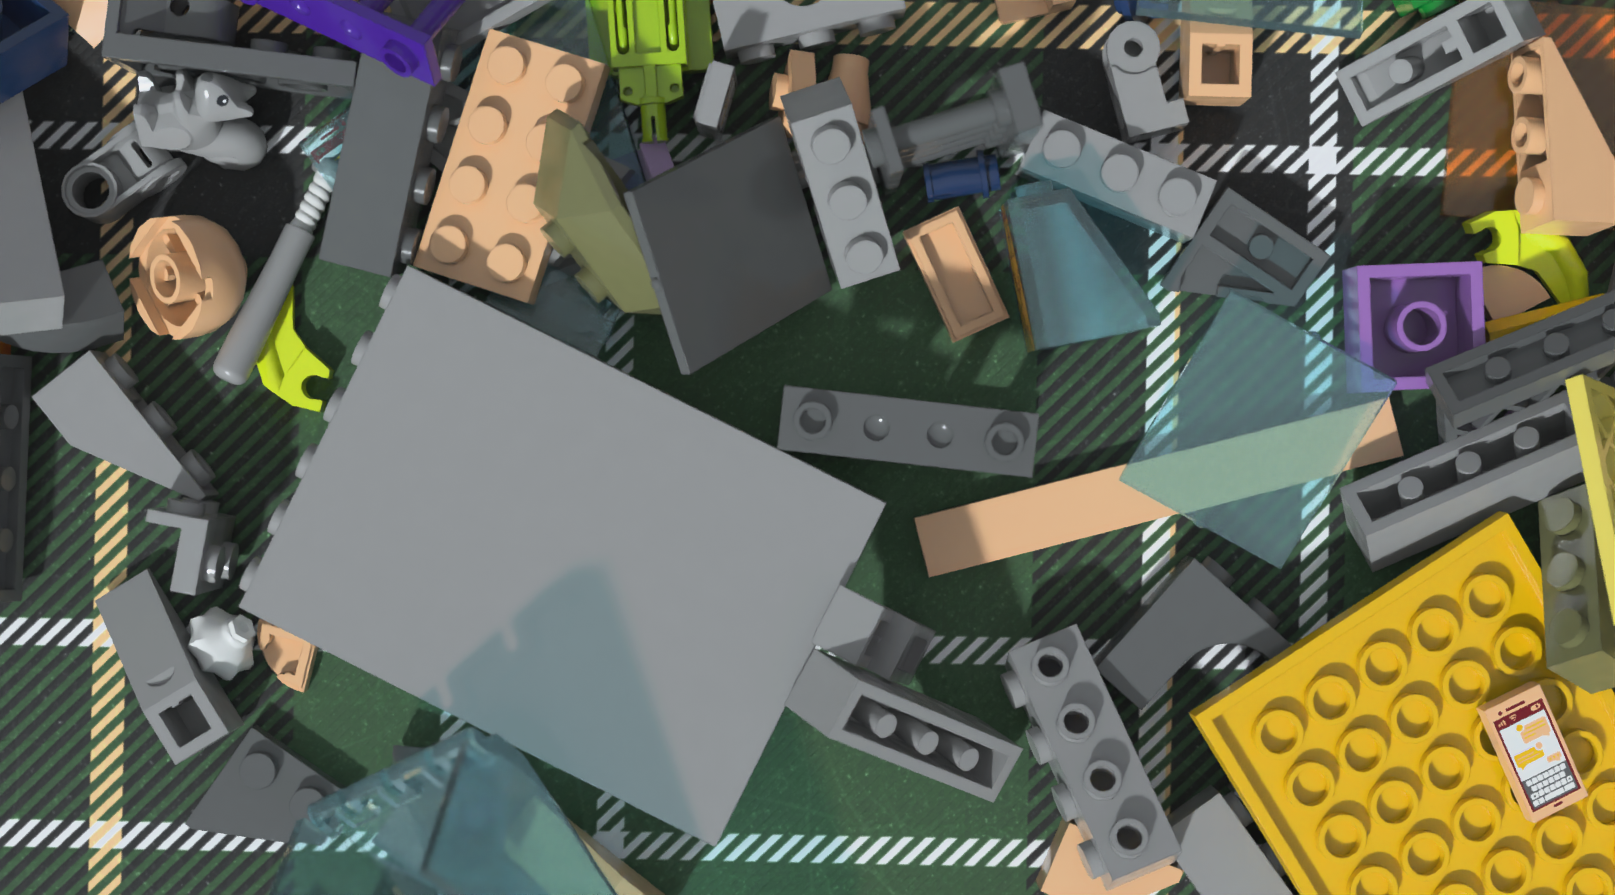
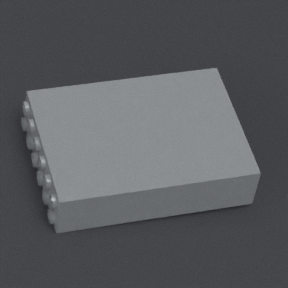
[239,265,887,847]

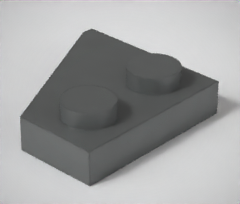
[185,725,356,847]

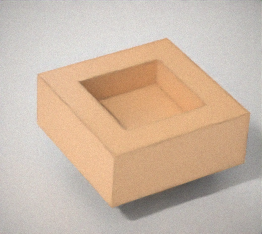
[769,49,816,138]

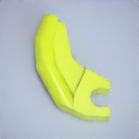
[1462,209,1589,304]
[256,285,334,412]

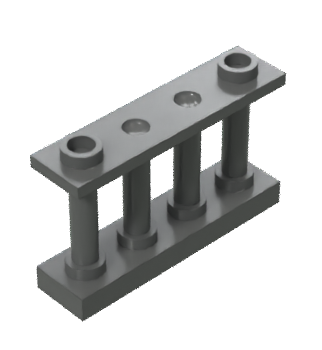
[862,61,1044,197]
[777,385,1039,478]

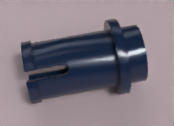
[922,150,1001,203]

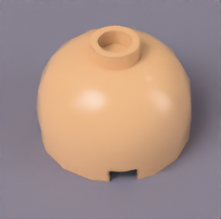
[129,215,247,340]

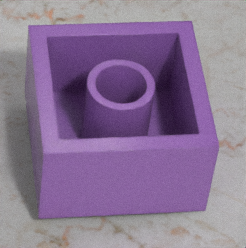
[1342,261,1485,392]

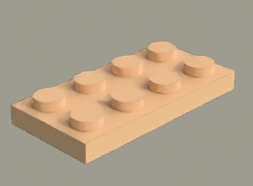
[413,29,611,305]

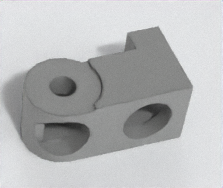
[1102,21,1189,144]

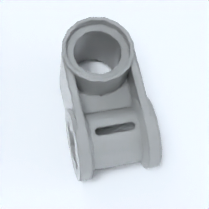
[61,121,187,224]

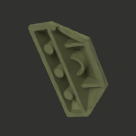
[533,108,662,315]

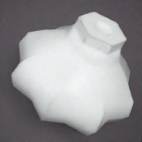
[187,606,256,680]

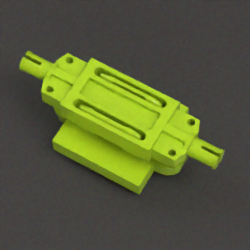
[586,0,714,144]

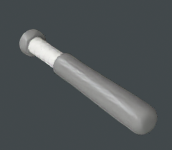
[213,157,339,385]

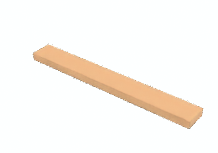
[913,396,1404,578]

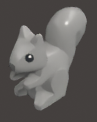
[133,69,268,171]

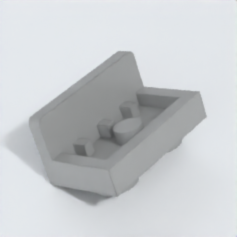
[145,496,239,595]

